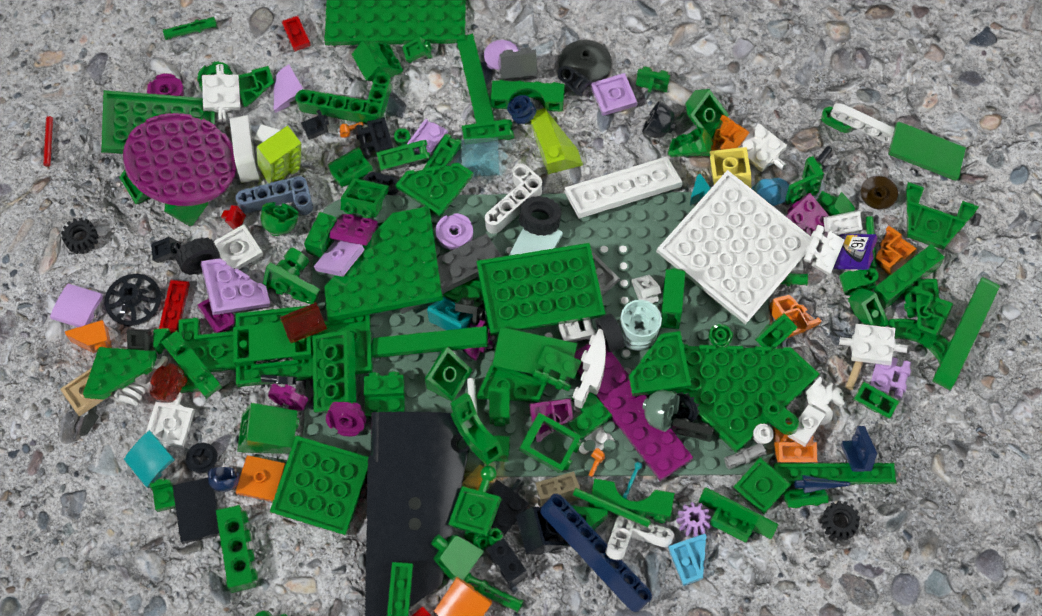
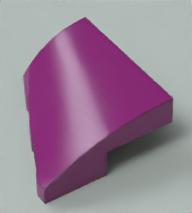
[529,398,573,442]

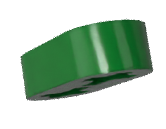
[821,107,853,133]

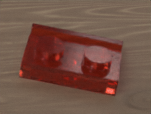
[280,303,327,344]

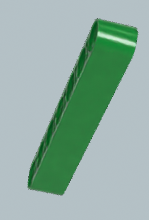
[932,277,1000,390]

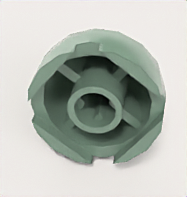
[643,390,679,432]

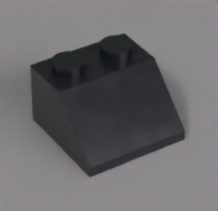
[516,506,570,555]

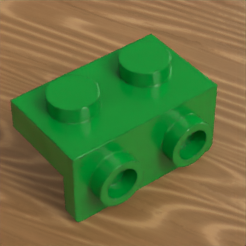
[327,147,373,188]

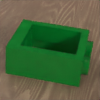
[660,268,685,329]
[518,413,582,473]

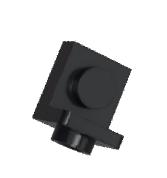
[301,109,329,140]
[151,237,181,263]

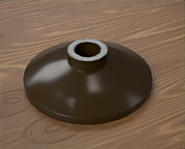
[860,176,898,210]

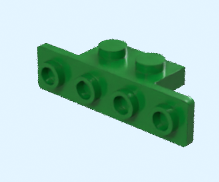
[698,487,778,543]

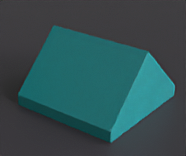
[427,297,473,330]

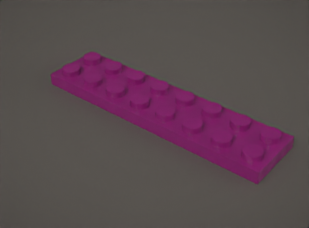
[574,343,693,482]

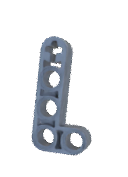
[236,176,313,215]

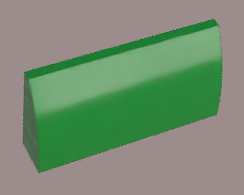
[312,330,356,413]

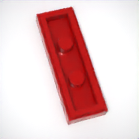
[159,280,190,334]

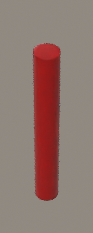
[43,116,53,167]

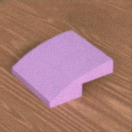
[50,284,103,327]

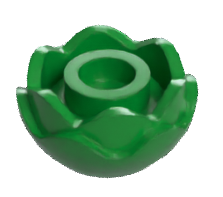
[708,324,733,347]

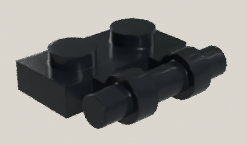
[355,117,393,159]

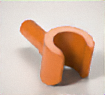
[339,122,364,138]
[588,448,605,477]

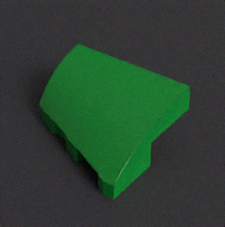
[239,66,274,108]
[916,288,953,340]

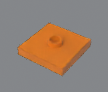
[235,455,286,502]

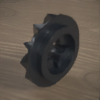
[675,392,700,422]
[186,442,218,474]

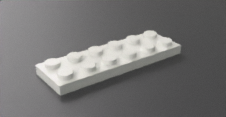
[565,156,682,218]

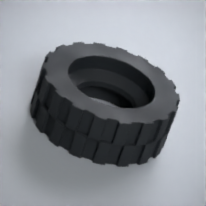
[519,196,562,236]
[175,237,220,275]

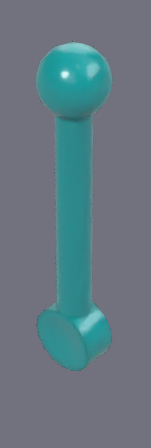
[622,462,642,499]

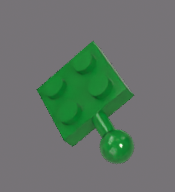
[449,465,501,537]

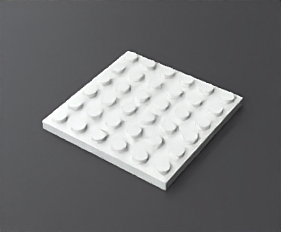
[656,170,812,325]

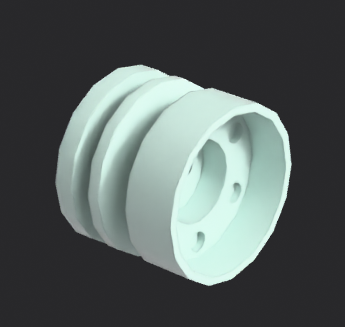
[618,300,662,351]

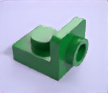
[402,37,432,63]
[150,478,176,512]

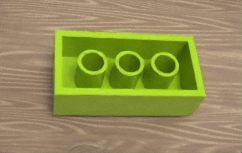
[257,125,301,183]

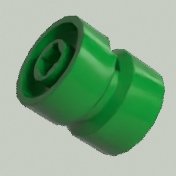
[277,247,310,277]

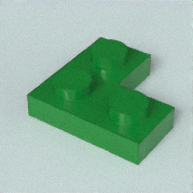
[568,392,612,441]

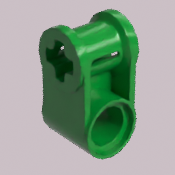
[839,267,879,296]

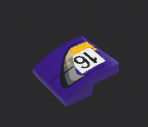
[833,234,878,270]

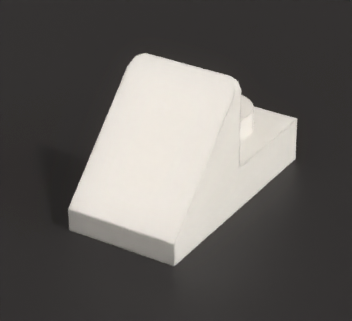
[632,275,661,303]

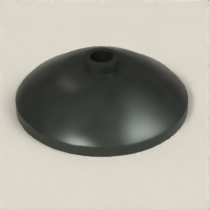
[559,40,612,86]

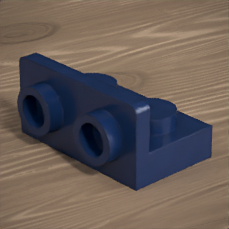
[841,426,877,472]

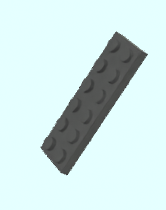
[399,233,501,314]

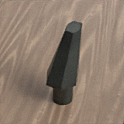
[79,406,99,436]

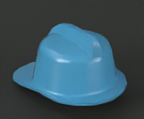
[751,178,789,206]

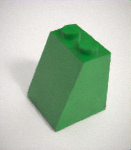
[237,403,299,454]

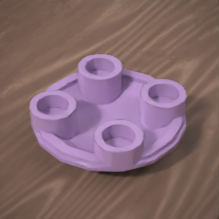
[484,40,518,70]

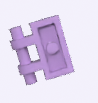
[870,357,911,399]

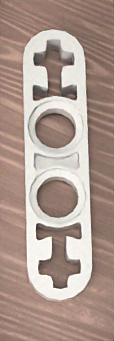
[831,103,895,144]

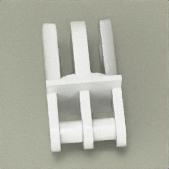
[109,384,145,406]

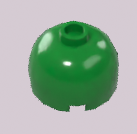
[260,202,299,237]

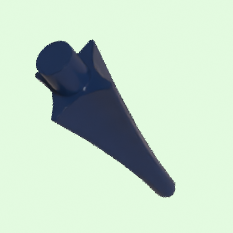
[795,475,850,494]

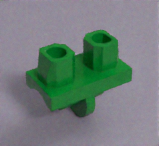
[635,66,670,93]

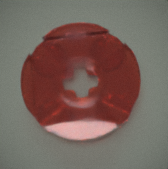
[149,363,187,403]

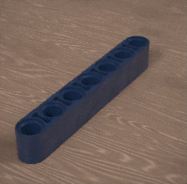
[541,494,652,612]

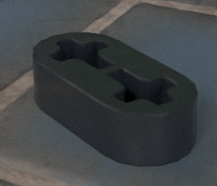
[365,172,399,195]

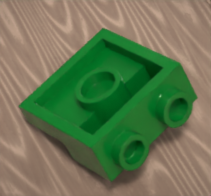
[341,178,388,218]
[364,371,405,419]

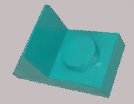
[690,173,711,206]

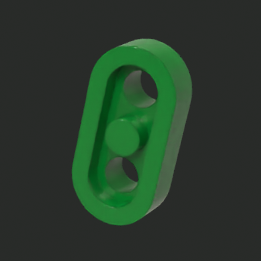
[763,401,799,435]

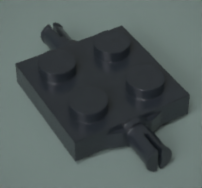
[487,479,529,536]

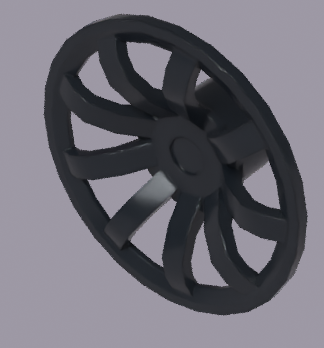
[104,274,162,326]

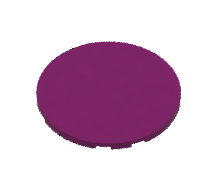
[123,113,236,206]

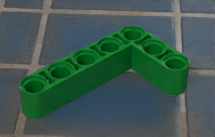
[295,72,392,124]

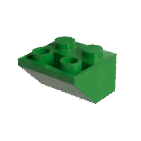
[351,40,404,82]

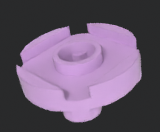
[436,214,473,250]

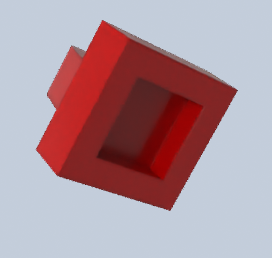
[221,205,246,230]

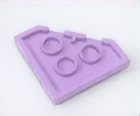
[201,259,270,315]

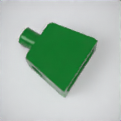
[431,534,484,582]

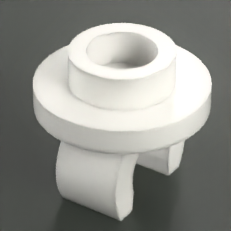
[753,424,773,444]

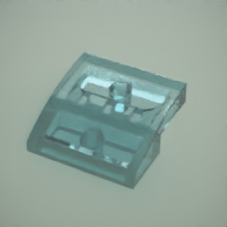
[461,137,500,176]

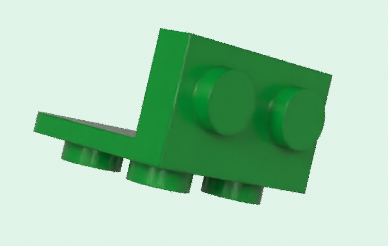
[785,156,824,205]

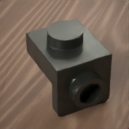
[455,297,485,325]
[127,329,153,351]

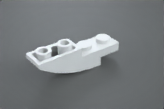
[572,329,606,409]

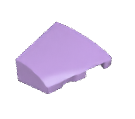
[273,65,304,113]

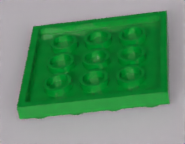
[269,435,368,536]

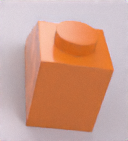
[65,320,112,353]

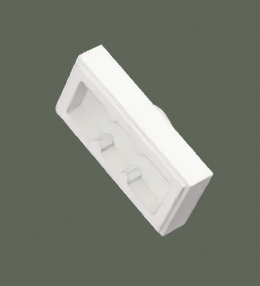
[824,211,862,235]
[788,405,826,447]

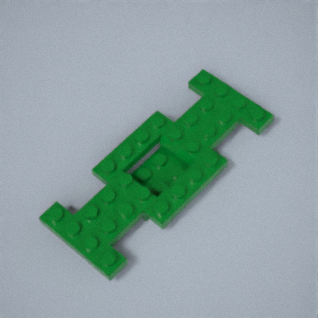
[178,305,373,393]

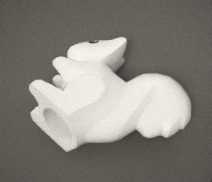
[805,377,845,425]

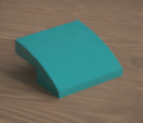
[124,430,175,488]

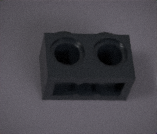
[487,538,527,589]

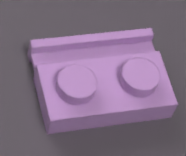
[407,119,448,161]

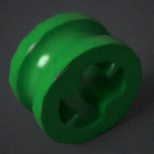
[394,128,411,146]

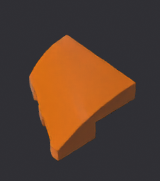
[711,115,750,151]
[876,226,917,275]
[769,295,822,338]

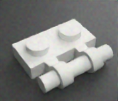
[803,225,844,274]

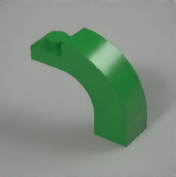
[450,393,503,466]

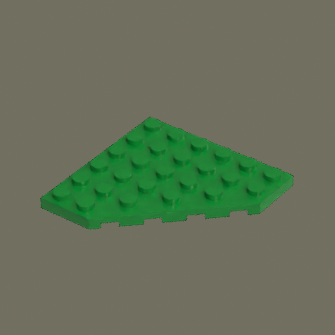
[325,206,443,322]
[672,344,820,453]

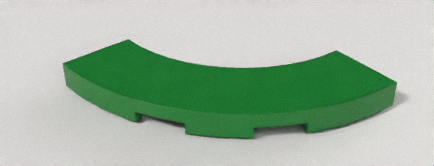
[888,319,950,364]

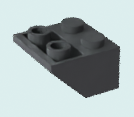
[498,47,537,81]

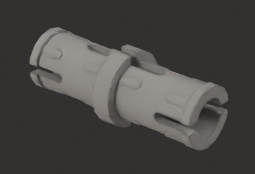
[724,443,766,470]

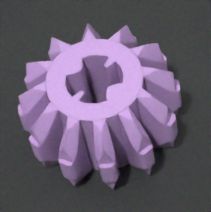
[676,502,712,537]

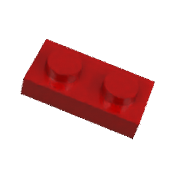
[281,15,311,52]

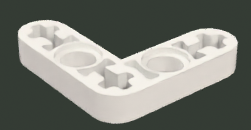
[606,516,674,560]

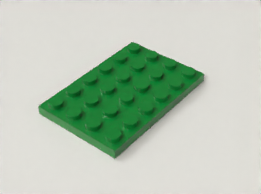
[101,90,215,154]
[476,243,606,336]

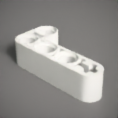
[230,115,260,183]
[485,164,542,234]

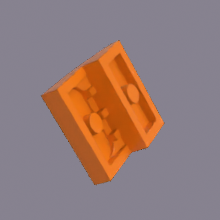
[772,423,817,462]
[434,577,492,616]

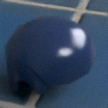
[208,467,239,492]

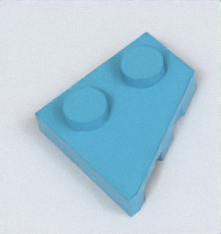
[668,534,706,586]

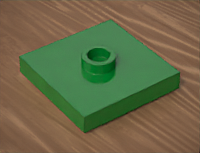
[734,457,791,514]

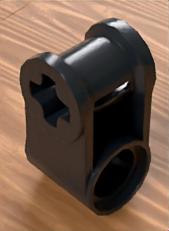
[557,66,593,97]

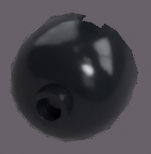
[642,101,676,138]

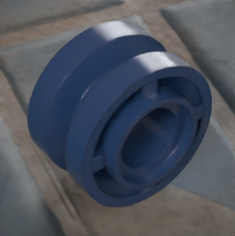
[507,95,536,124]

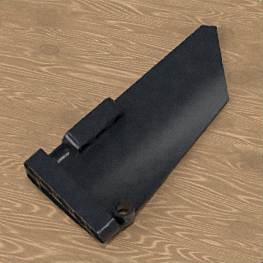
[365,412,471,616]

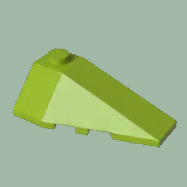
[530,108,583,175]

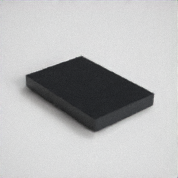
[172,478,220,544]

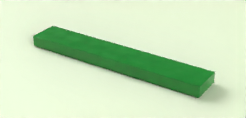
[457,34,494,123]
[372,326,488,358]
[773,463,896,485]

